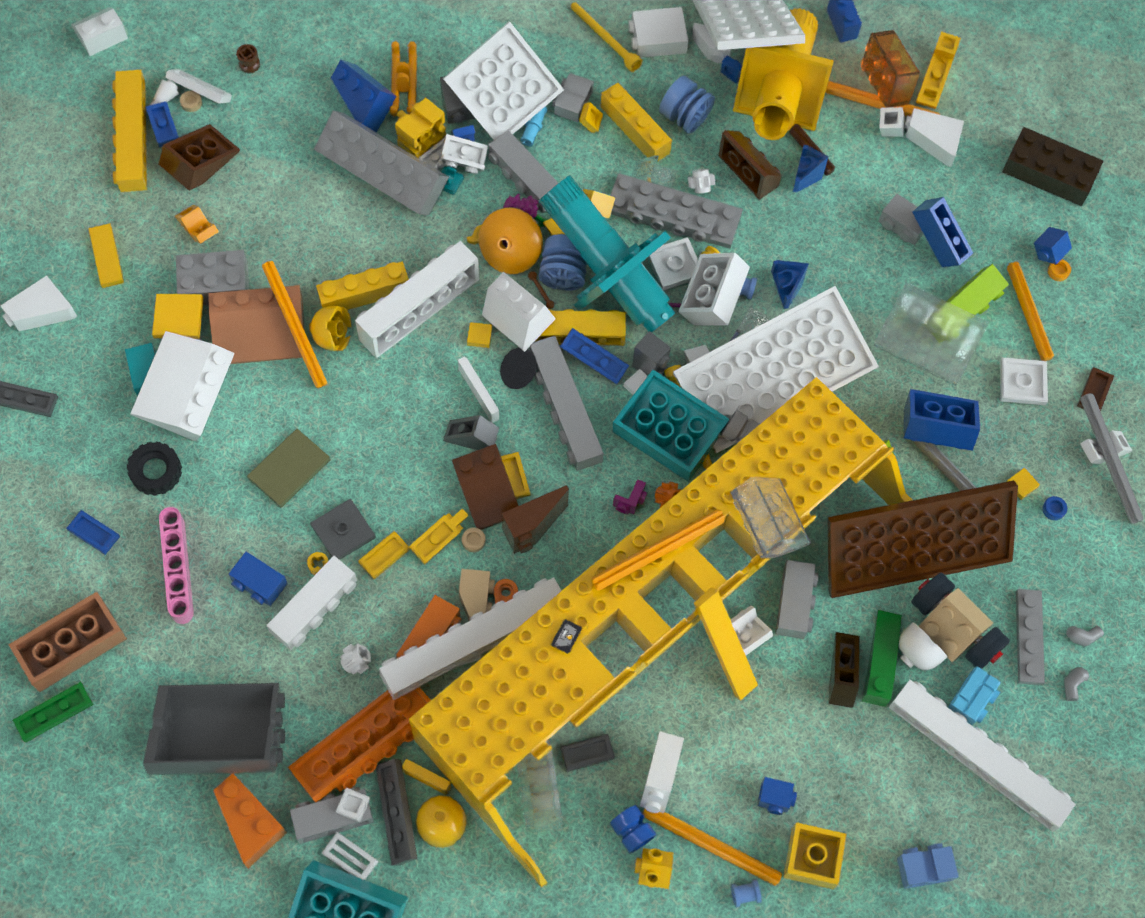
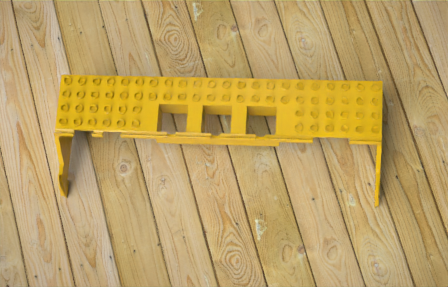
[409,377,912,888]

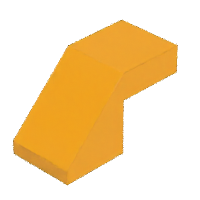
[175,205,219,244]

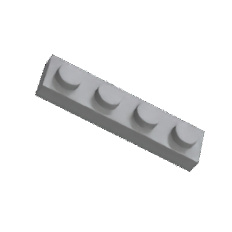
[1016,589,1045,685]

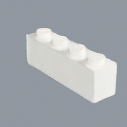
[266,556,357,651]

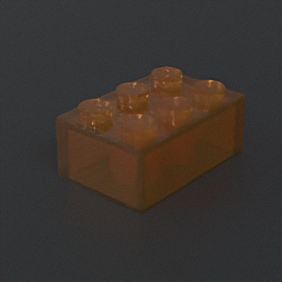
[861,30,920,108]

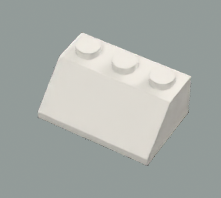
[482,272,556,352]

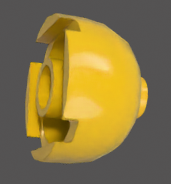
[309,306,352,351]
[416,795,467,848]

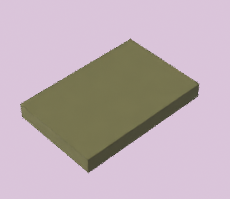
[247,429,331,508]

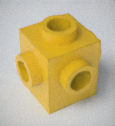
[634,848,673,889]

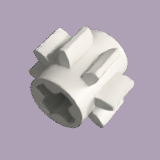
[688,169,716,193]
[340,643,371,675]

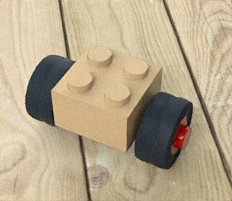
[911,572,1010,669]

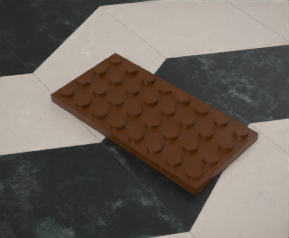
[828,480,1018,598]

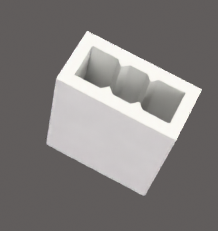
[628,7,688,58]
[640,731,684,813]

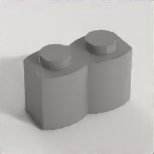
[552,73,594,122]

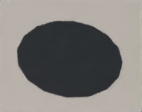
[500,347,537,389]

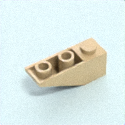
[459,569,495,621]

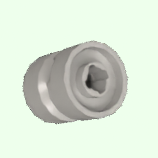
[721,410,760,442]

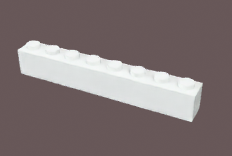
[379,577,562,700]
[889,680,1076,832]

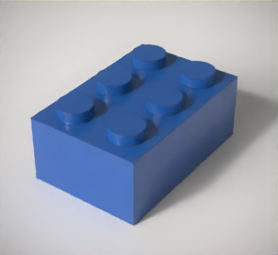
[904,389,980,451]

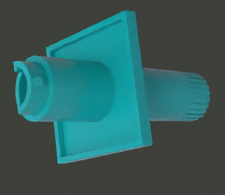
[539,175,676,332]

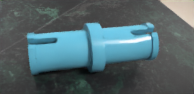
[520,106,547,147]

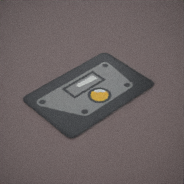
[551,619,582,654]

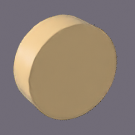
[180,91,202,112]
[462,528,486,552]

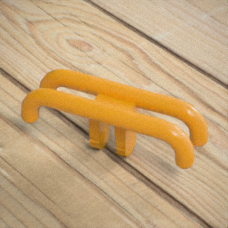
[390,41,417,117]

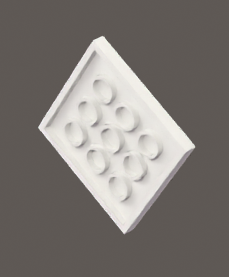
[443,21,564,140]

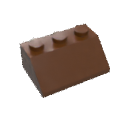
[718,130,782,200]

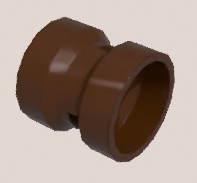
[236,44,260,73]

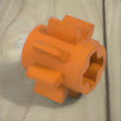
[655,481,681,508]

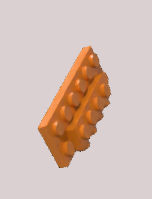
[288,687,431,803]

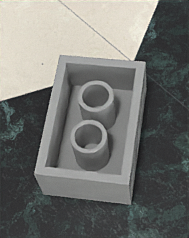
[176,250,249,305]

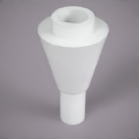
[145,79,179,112]

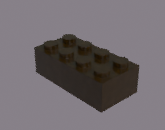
[1002,126,1104,207]

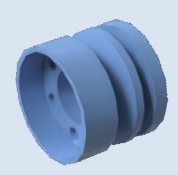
[659,76,715,134]
[538,234,587,291]

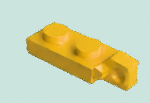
[409,508,469,565]

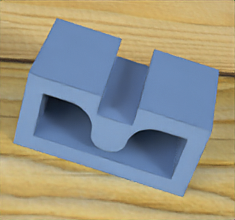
[897,843,959,889]

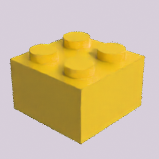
[783,822,847,889]

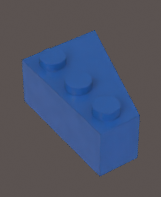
[331,59,397,133]

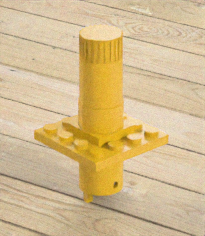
[733,8,834,140]

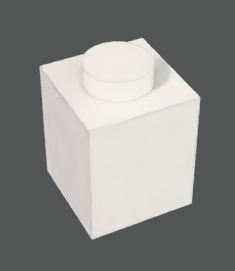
[880,107,905,137]

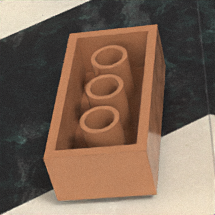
[9,592,127,692]

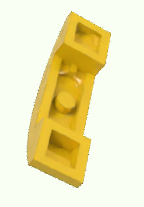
[916,31,961,109]

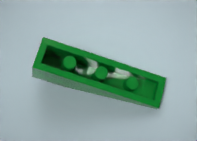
[862,610,902,707]

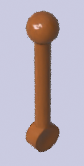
[528,271,555,309]

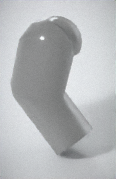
[1066,625,1104,646]
[1064,667,1089,701]

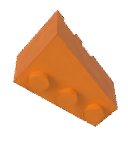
[213,773,287,869]

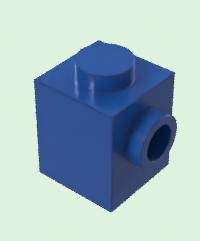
[1034,227,1072,264]
[757,777,797,815]

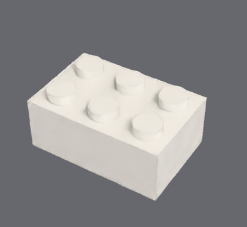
[678,253,750,326]

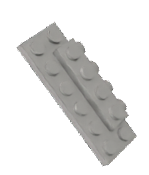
[610,173,743,249]

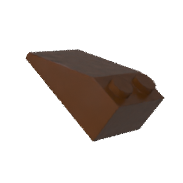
[158,124,240,191]
[452,444,519,530]
[502,485,569,554]

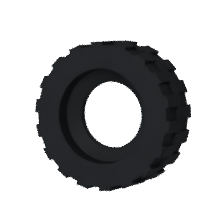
[127,441,182,496]

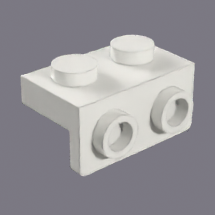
[440,134,488,174]
[731,605,773,655]

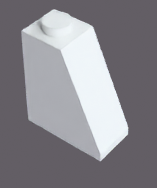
[904,108,964,167]
[1,276,77,331]

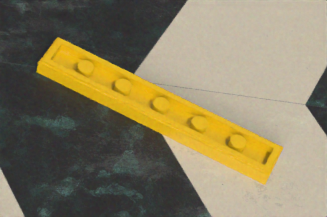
[694,587,758,701]

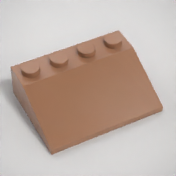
[208,285,305,364]

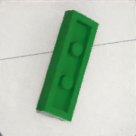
[13,682,94,743]

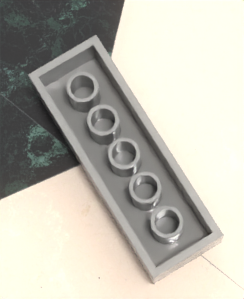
[314,110,449,215]

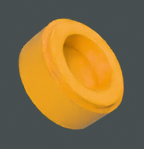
[1047,259,1071,281]

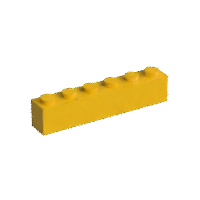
[112,69,147,192]

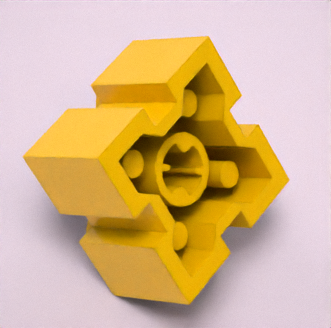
[395,97,446,158]

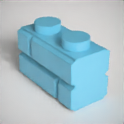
[948,666,1001,726]

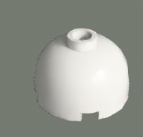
[899,622,947,670]

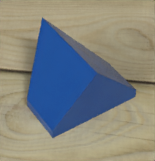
[793,145,829,192]
[771,260,809,309]

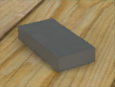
[560,734,615,772]

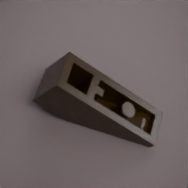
[828,632,860,708]

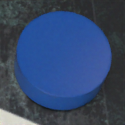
[1042,496,1068,520]

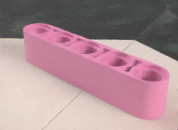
[159,507,194,624]

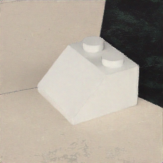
[71,7,128,56]

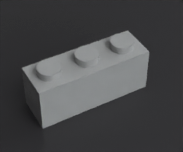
[775,560,818,639]
[290,787,374,844]

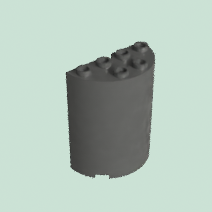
[143,683,285,775]

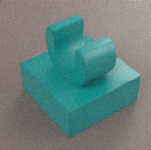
[441,166,464,195]

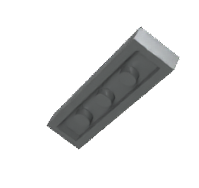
[376,759,418,866]

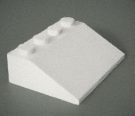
[130,331,235,441]

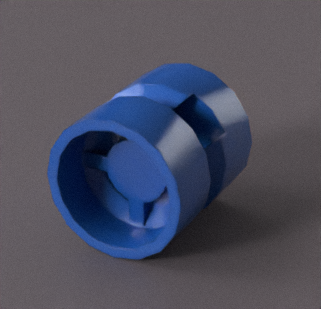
[610,805,657,854]

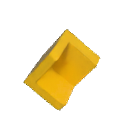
[583,189,615,218]

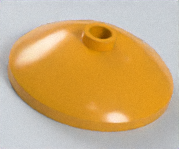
[479,207,543,274]

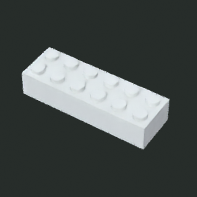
[355,241,479,359]

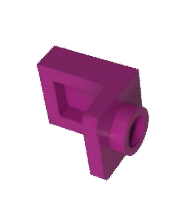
[613,479,648,515]

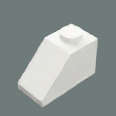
[692,23,731,63]

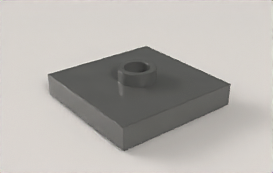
[310,498,376,560]

